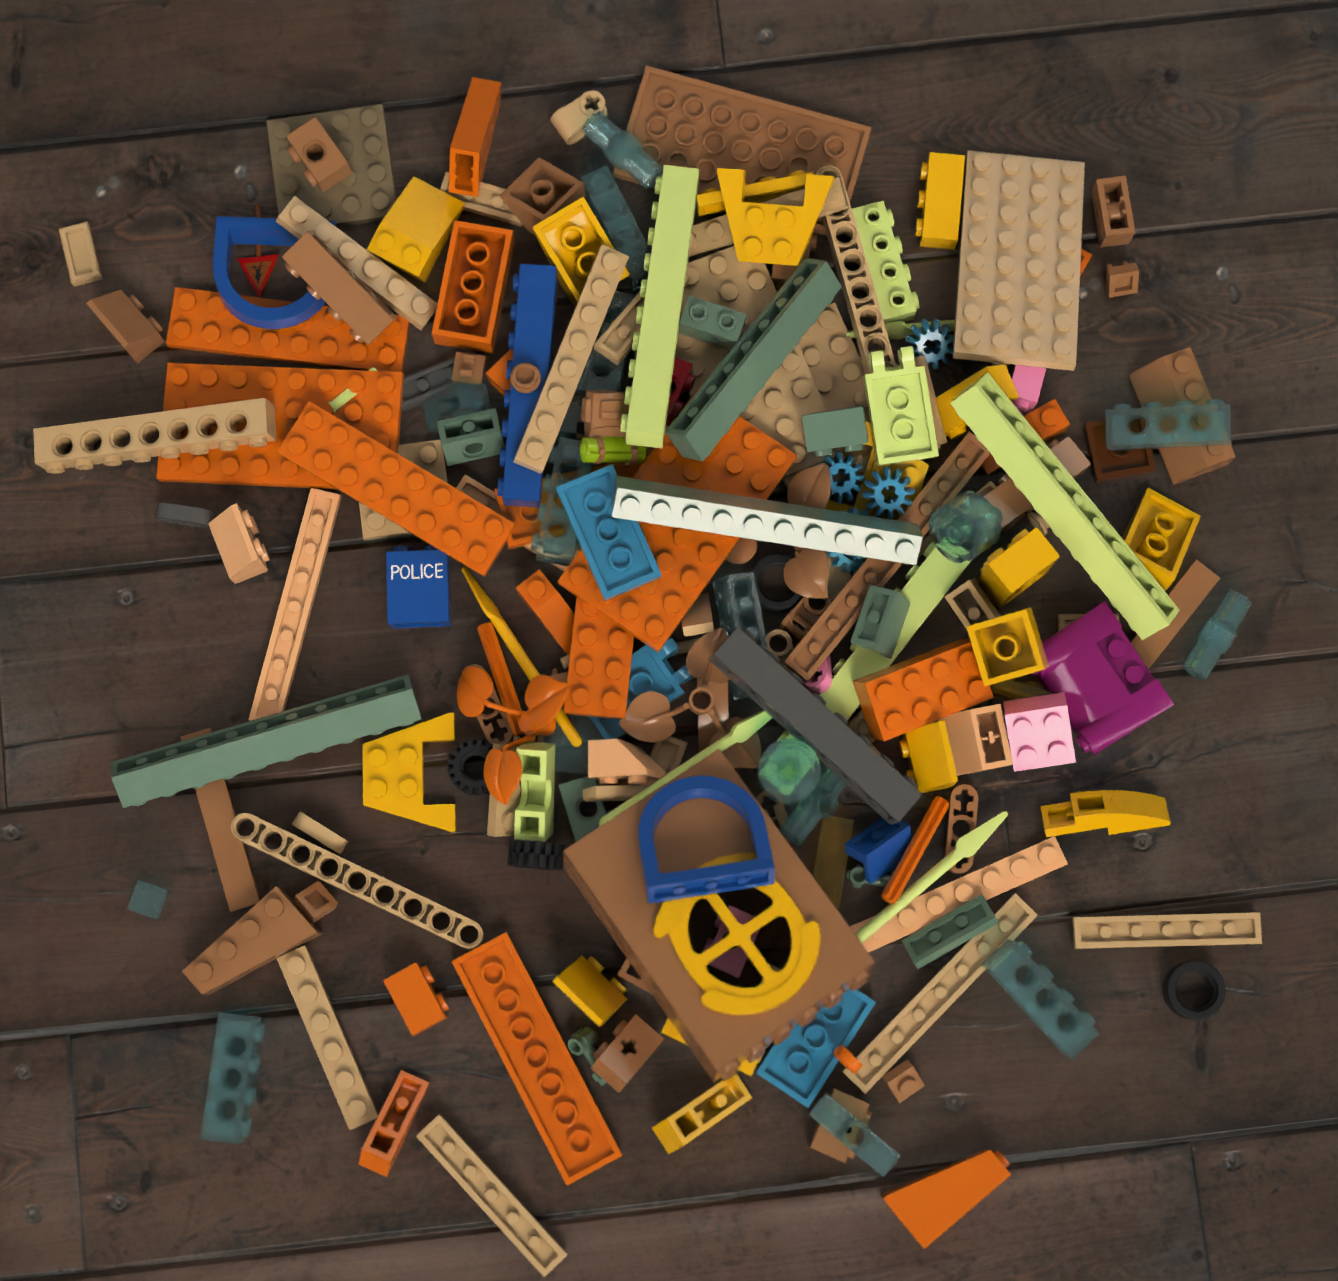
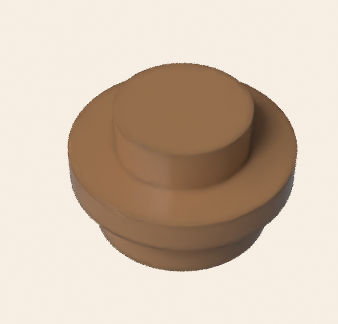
[510,363,541,394]

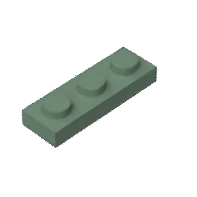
[902,894,999,969]

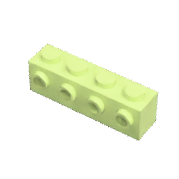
[852,201,919,324]

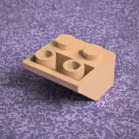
[208,503,270,584]
[938,704,1013,776]
[588,739,667,786]

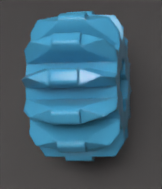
[905,318,954,369]
[815,452,865,503]
[862,467,915,519]

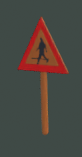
[237,204,280,298]

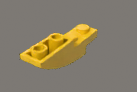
[1040,790,1171,837]

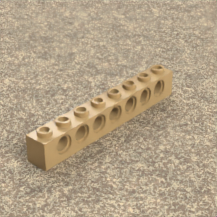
[33,398,277,474]

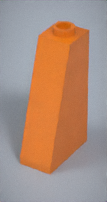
[449,77,501,197]
[881,1148,1011,1249]

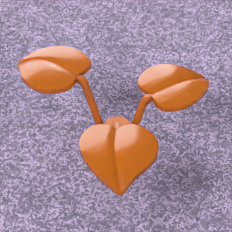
[457,666,571,805]

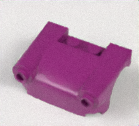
[1031,601,1174,755]

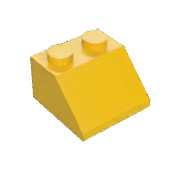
[899,720,958,793]

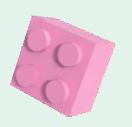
[1003,692,1076,772]

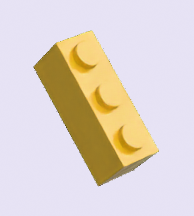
[915,152,965,250]
[936,364,1019,440]

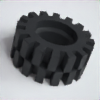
[447,738,493,796]
[507,840,565,871]

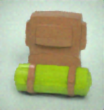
[576,389,646,465]

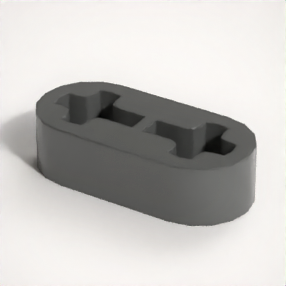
[155,503,214,528]

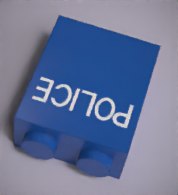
[386,545,452,629]

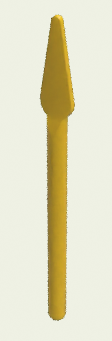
[461,567,583,747]

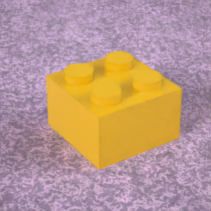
[967,607,1049,687]

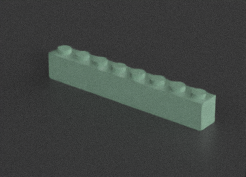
[665,258,842,461]

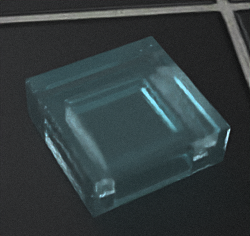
[127,880,169,919]

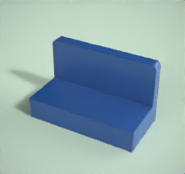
[844,818,912,884]

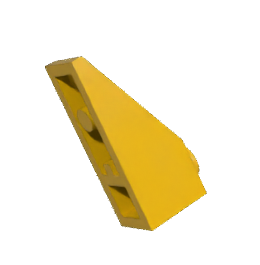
[652,1073,752,1154]

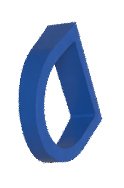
[213,216,337,329]
[638,776,775,904]

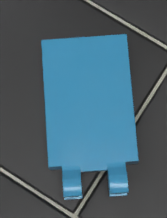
[589,638,694,739]

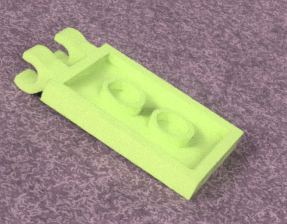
[863,346,939,466]

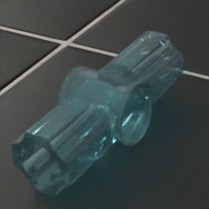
[582,111,663,189]
[1182,590,1252,681]
[779,768,846,846]
[808,1093,900,1177]

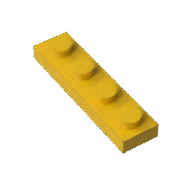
[696,170,814,216]

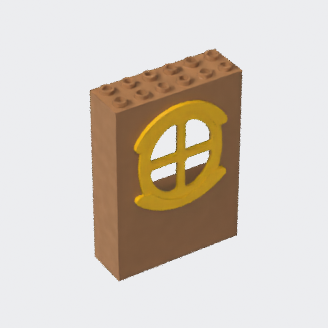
[563,749,875,1082]

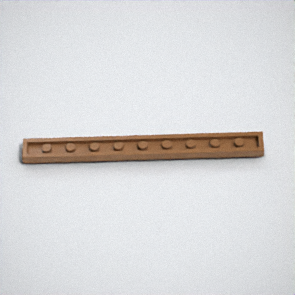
[782,431,990,683]

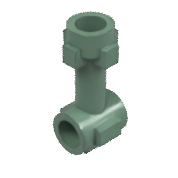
[846,864,903,893]
[568,1027,607,1086]

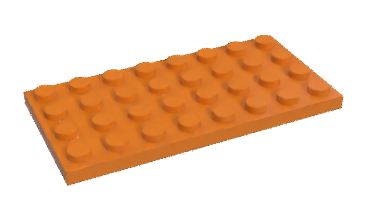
[156,363,405,489]
[558,388,798,653]

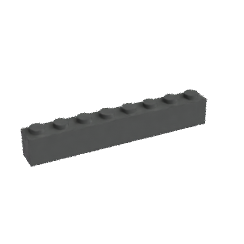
[708,627,922,825]

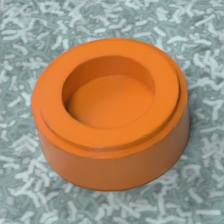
[833,1044,863,1074]

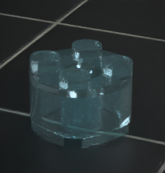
[929,491,1003,563]
[757,739,821,805]

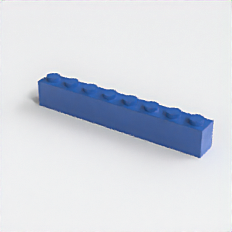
[497,264,557,508]

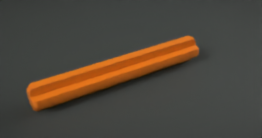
[477,622,525,737]
[881,796,950,904]

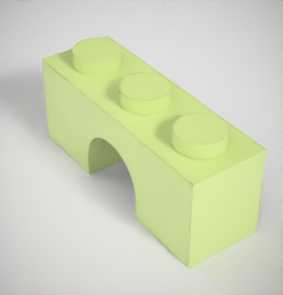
[514,742,555,842]

